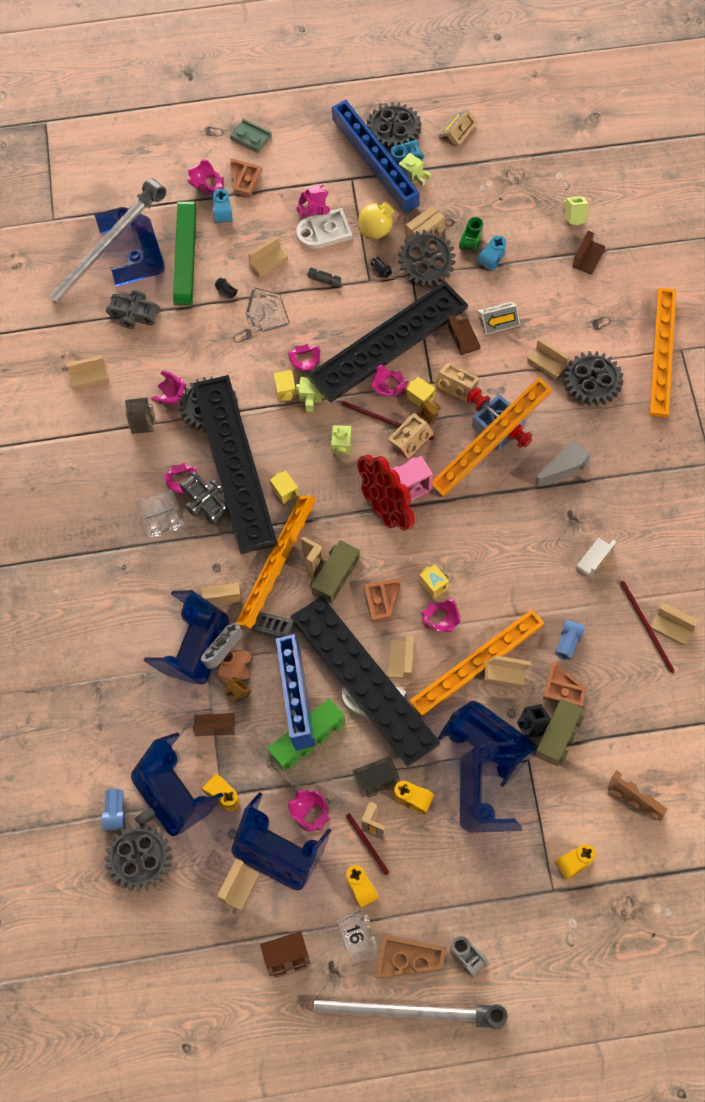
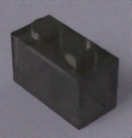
[125,398,156,434]
[353,756,400,798]

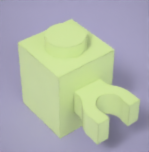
[399,153,431,186]
[563,197,589,226]
[296,377,322,413]
[331,425,352,456]

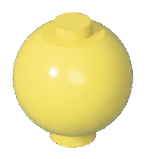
[358,202,395,239]

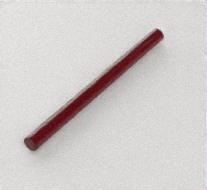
[346,813,390,875]

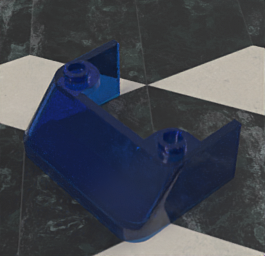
[94,207,165,286]
[144,590,229,684]
[437,701,537,787]
[131,732,224,836]
[460,741,522,833]
[231,792,332,891]

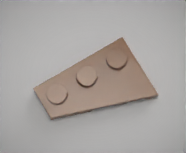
[608,770,668,821]
[375,935,446,979]

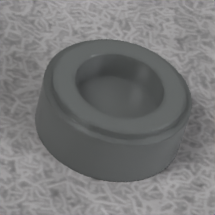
[135,808,156,826]

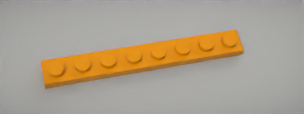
[649,288,676,418]
[432,377,553,497]
[235,495,316,629]
[409,609,545,718]

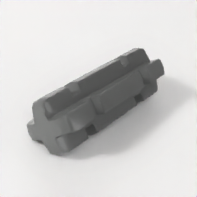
[308,267,342,287]

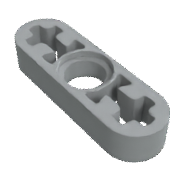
[201,623,243,669]

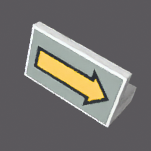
[478,302,520,334]
[576,537,616,579]

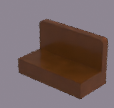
[572,231,605,274]
[447,315,481,355]
[193,713,235,736]

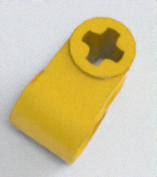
[202,774,240,812]
[394,781,434,814]
[555,844,596,880]
[346,865,379,908]

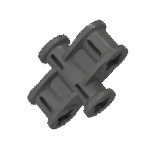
[106,290,160,329]
[178,471,228,525]

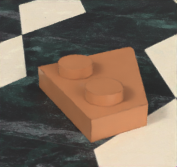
[230,158,262,197]

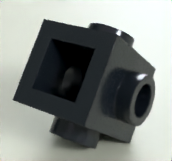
[517,704,551,738]

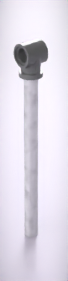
[50,178,167,303]
[314,1000,508,1029]

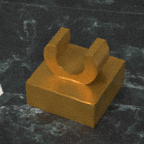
[417,400,441,426]
[224,678,252,703]

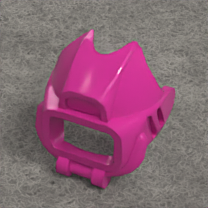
[187,159,224,195]
[296,185,330,218]
[288,343,321,372]
[372,365,408,397]
[151,371,186,406]
[164,462,197,495]
[421,598,461,632]
[288,790,330,832]

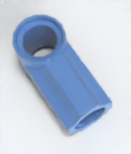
[555,619,585,660]
[102,789,125,831]

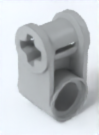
[450,936,489,978]

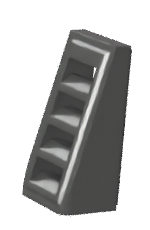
[251,612,295,639]

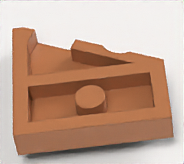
[364,578,401,623]
[543,661,587,707]

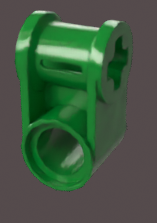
[459,217,483,253]

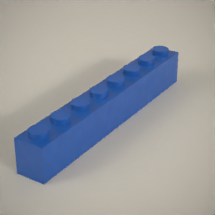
[332,100,420,213]

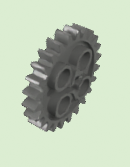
[367,102,421,151]
[398,229,456,288]
[563,351,624,407]
[178,377,238,433]
[104,823,173,892]

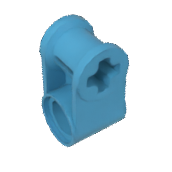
[391,140,424,166]
[213,189,233,224]
[477,236,506,271]

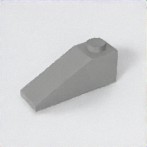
[535,440,591,487]

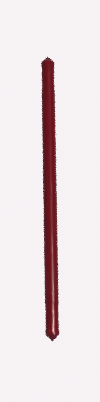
[341,401,434,441]
[621,581,675,673]

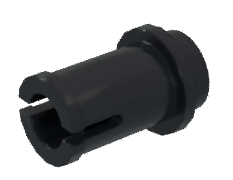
[370,256,392,278]
[215,278,238,299]

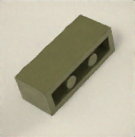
[310,540,360,604]
[535,698,585,766]

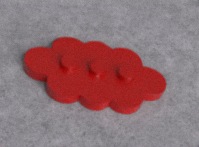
[357,455,415,531]

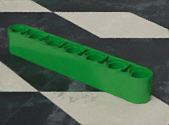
[173,201,196,305]

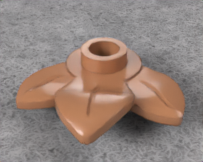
[218,650,253,684]

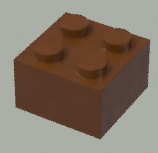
[260,931,311,978]

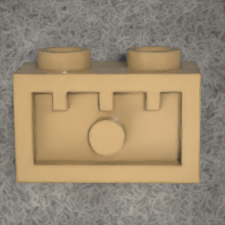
[435,362,480,402]
[388,413,433,458]

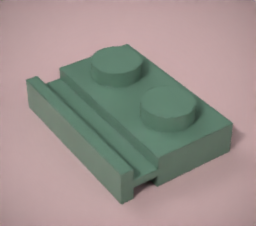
[230,118,272,153]

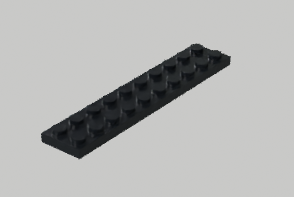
[307,281,468,403]
[193,375,278,554]
[291,596,440,767]

